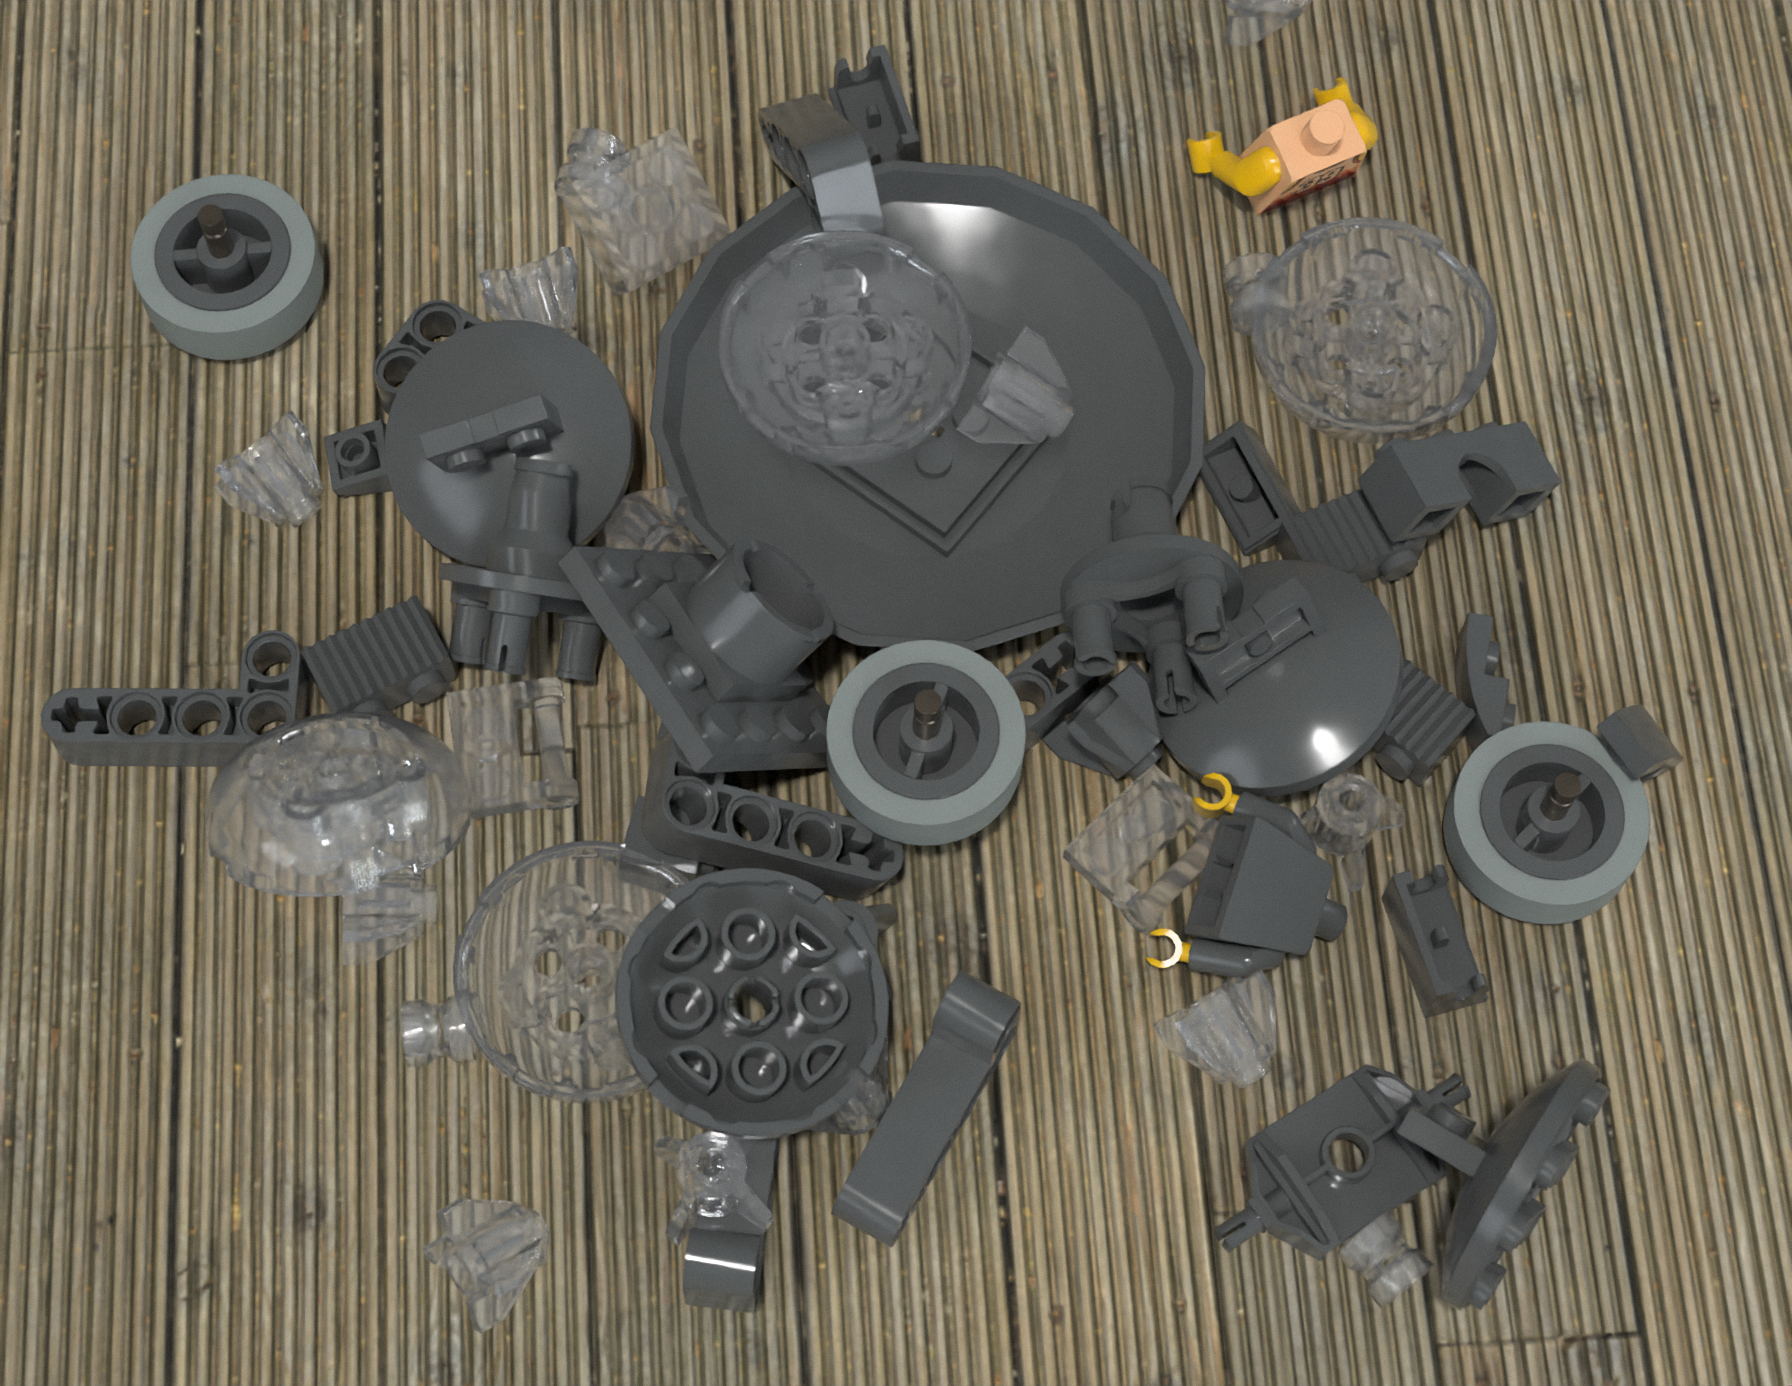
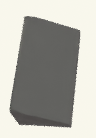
[1199,420,1301,556]

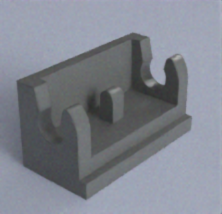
[828,44,919,166]
[1381,864,1489,1018]

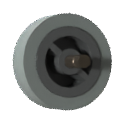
[130,174,323,360]
[827,640,1026,846]
[1443,721,1650,924]

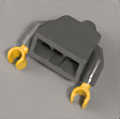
[1145,773,1348,978]

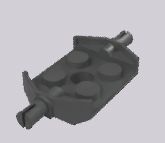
[1213,1064,1471,1261]

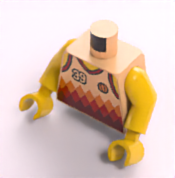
[1187,77,1378,217]

